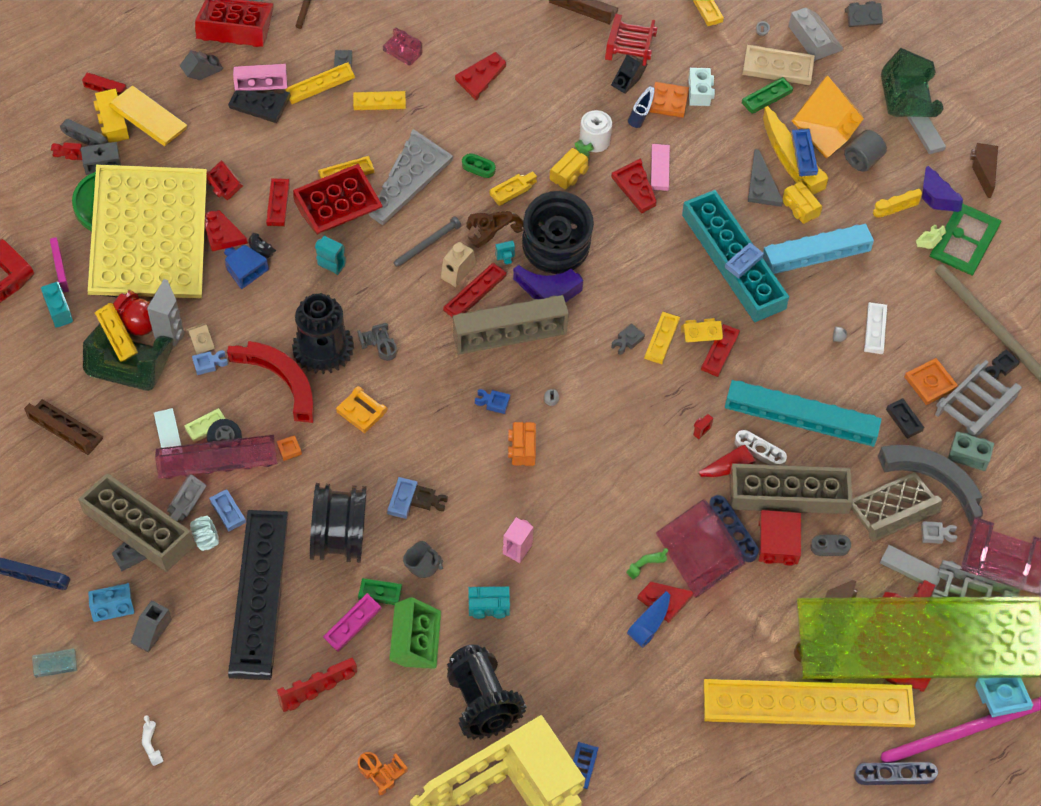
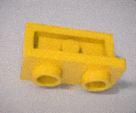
[681,318,723,343]

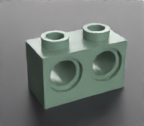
[948,432,994,471]

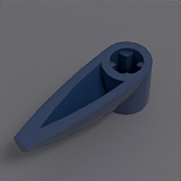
[628,86,655,128]

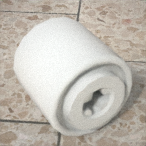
[579,110,612,153]

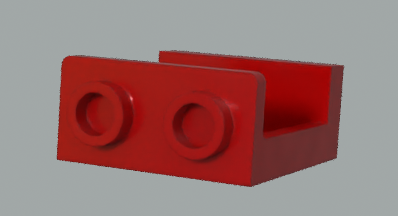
[758,510,801,566]

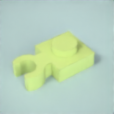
[916,225,946,249]

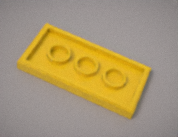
[109,85,187,147]

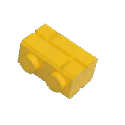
[549,148,589,189]
[782,181,823,224]

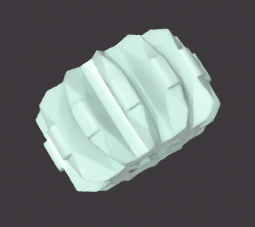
[190,516,219,551]

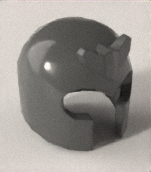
[403,541,443,578]

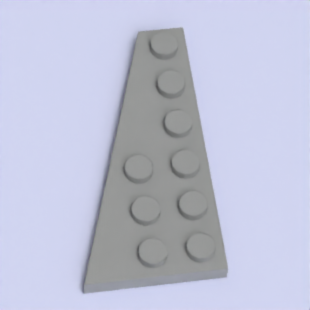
[369,129,453,225]

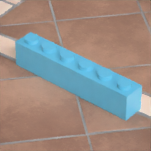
[763,224,874,274]

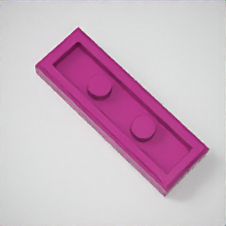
[50,237,69,293]
[323,593,382,652]

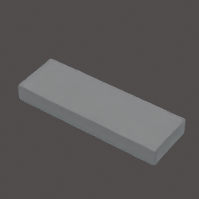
[906,108,946,154]
[880,545,941,589]

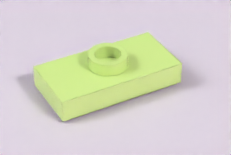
[184,408,225,443]

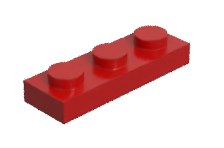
[266,178,290,227]
[701,324,740,377]

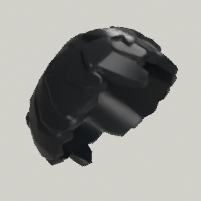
[248,232,276,258]

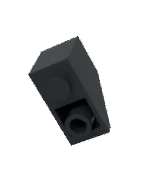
[611,55,648,94]

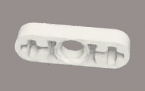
[735,430,787,466]

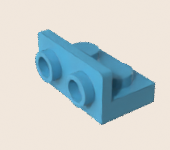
[88,583,134,622]

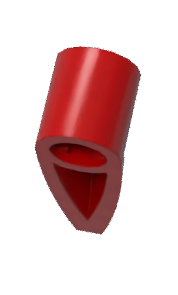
[699,445,756,477]

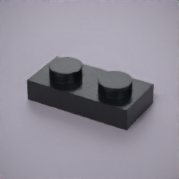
[886,398,925,439]

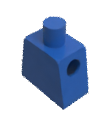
[224,245,269,289]

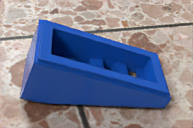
[573,742,599,789]

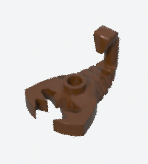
[466,211,523,248]

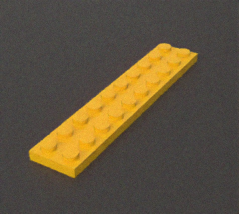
[703,679,915,728]

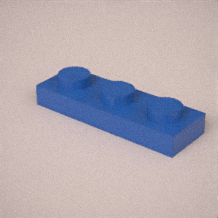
[791,129,818,176]

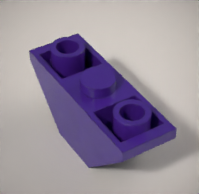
[922,166,963,212]

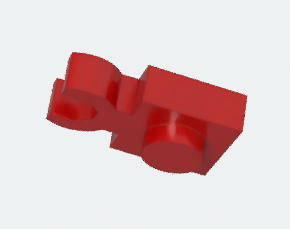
[51,143,82,160]

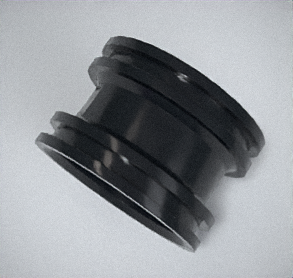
[522,191,594,274]
[310,483,367,563]

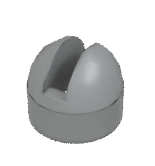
[756,21,770,36]
[833,326,847,342]
[544,389,559,406]

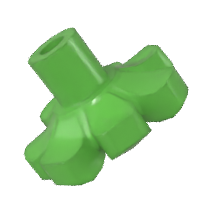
[575,140,594,161]

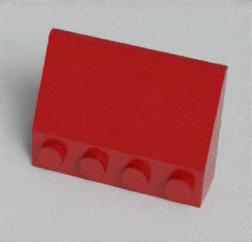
[195,0,274,47]
[293,163,383,235]

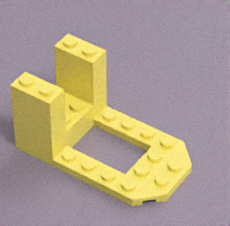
[410,715,585,806]

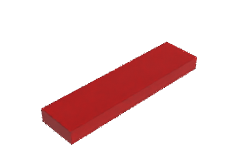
[443,263,507,318]

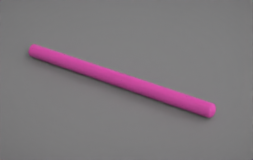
[881,697,1041,763]

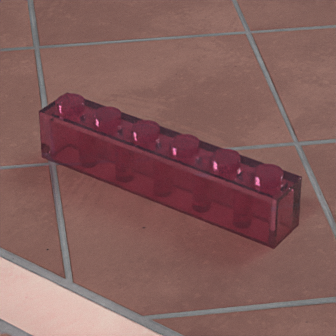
[155,435,277,479]

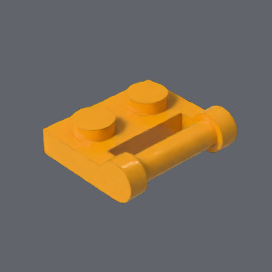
[336,386,388,434]

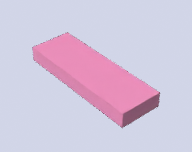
[651,144,670,191]

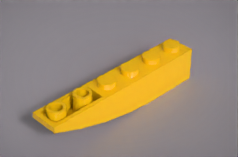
[763,106,828,195]

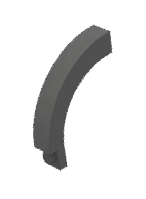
[878,445,983,526]

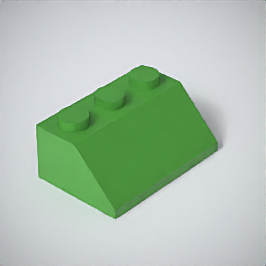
[389,597,441,669]

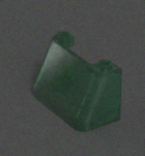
[881,48,944,117]
[83,323,173,391]

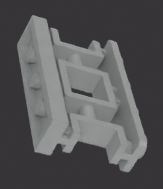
[927,560,1021,636]

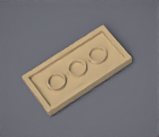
[742,45,815,85]

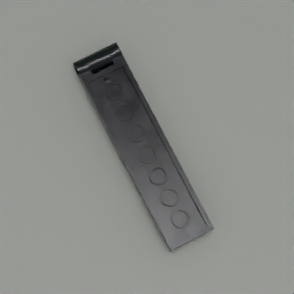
[228,510,288,680]

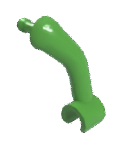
[626,548,668,579]

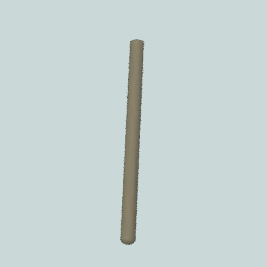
[935,264,1041,382]

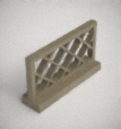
[851,472,942,542]

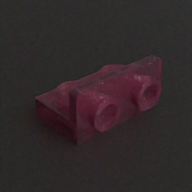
[383,27,422,66]

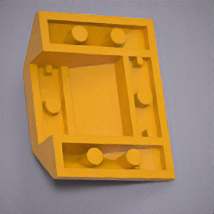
[792,75,864,158]

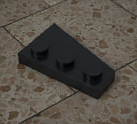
[228,91,291,123]

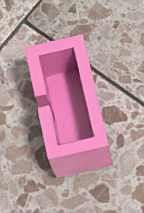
[503,517,533,563]

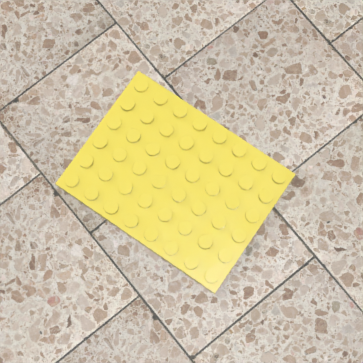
[88,165,207,298]

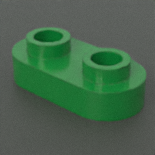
[462,153,496,178]

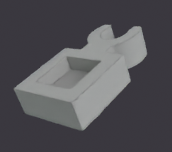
[921,521,957,544]

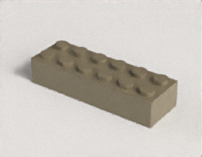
[453,295,569,355]
[730,464,853,514]
[78,473,195,572]

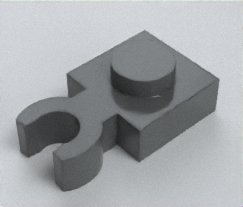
[611,323,645,355]

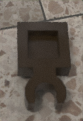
[411,485,448,511]

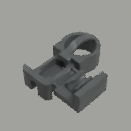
[357,323,397,361]

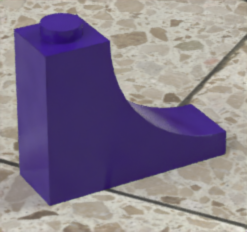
[513,265,583,303]

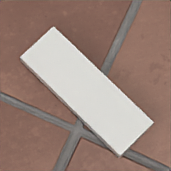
[864,302,887,354]

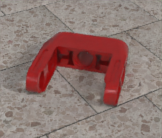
[0,239,34,303]

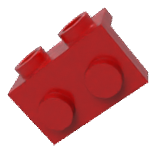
[206,160,243,200]

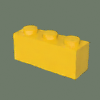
[93,89,129,143]

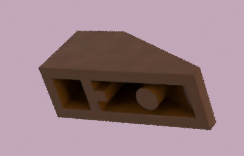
[970,143,998,198]

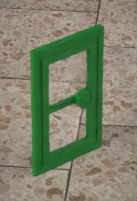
[929,203,1002,276]

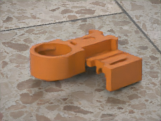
[358,752,408,795]

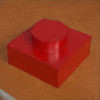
[693,414,713,439]

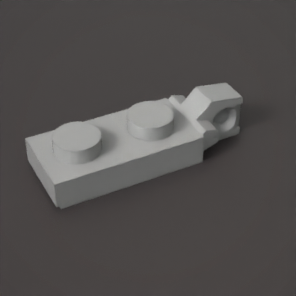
[167,474,206,521]

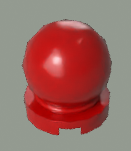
[113,289,153,336]

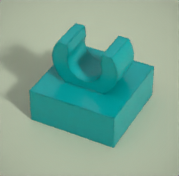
[495,240,515,265]

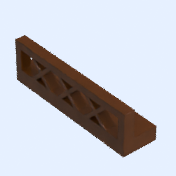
[549,0,618,25]
[24,399,103,455]

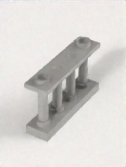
[935,360,1022,437]

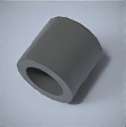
[844,130,887,172]

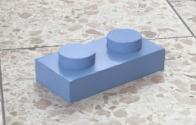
[725,243,764,279]
[387,477,418,519]
[209,489,246,532]

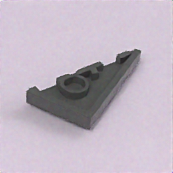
[748,149,783,207]

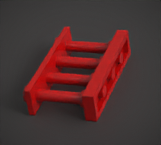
[605,14,658,66]

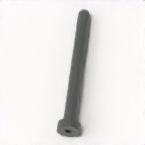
[394,216,461,267]

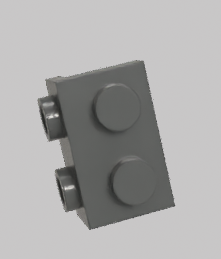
[845,1,883,27]

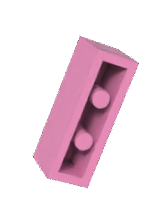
[233,64,287,91]

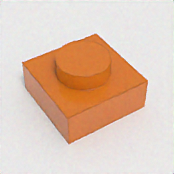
[276,435,302,461]

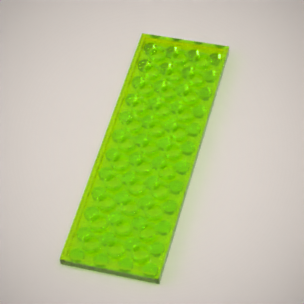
[796,597,1041,679]

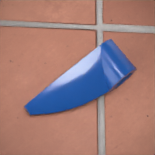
[627,591,670,648]

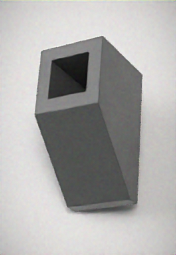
[180,50,223,80]
[131,600,172,653]

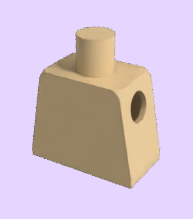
[441,242,476,287]

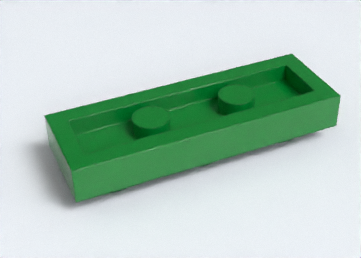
[741,77,793,114]

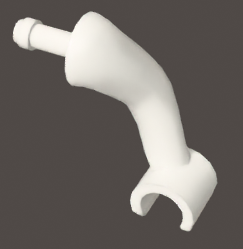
[142,715,163,766]

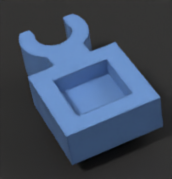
[192,350,228,375]

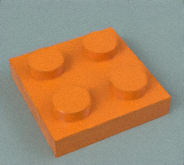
[650,82,689,118]
[904,358,958,405]

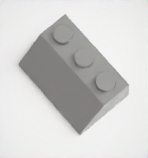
[788,7,843,61]
[147,279,184,347]

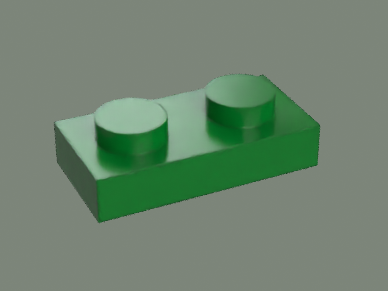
[358,578,402,605]

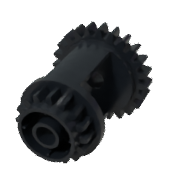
[292,293,354,374]
[447,644,527,740]

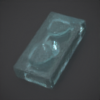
[32,649,77,678]

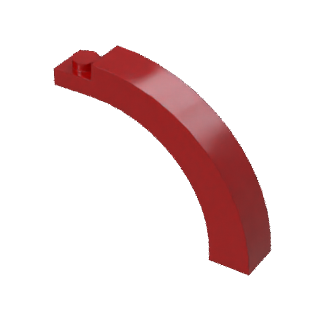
[227,341,314,423]

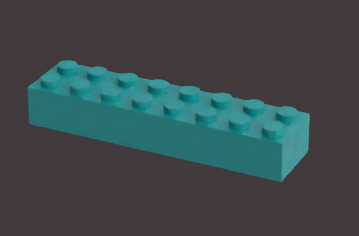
[682,190,789,323]

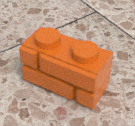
[508,422,536,466]

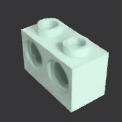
[688,68,715,106]

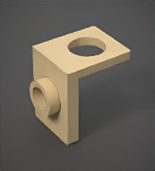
[186,323,215,355]

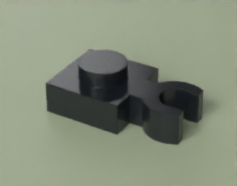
[985,350,1020,380]

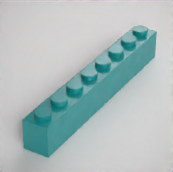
[725,380,882,447]

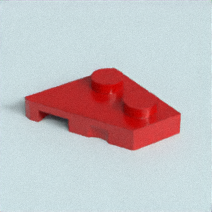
[637,581,694,623]

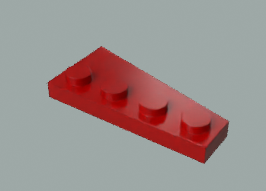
[277,657,357,712]

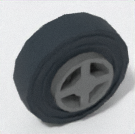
[207,419,242,454]

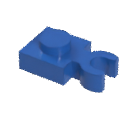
[475,389,510,414]

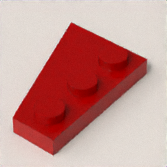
[455,52,506,101]
[611,158,657,214]
[205,210,248,252]

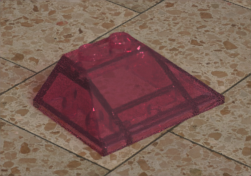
[656,499,746,598]
[960,517,1041,596]

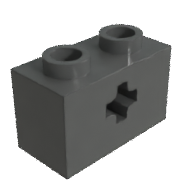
[81,142,121,175]

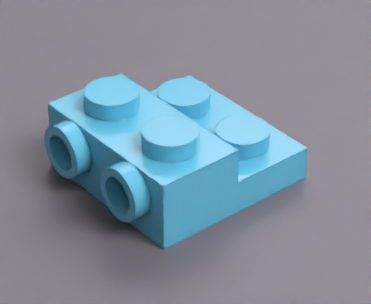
[975,670,1033,717]

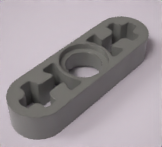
[60,119,108,146]

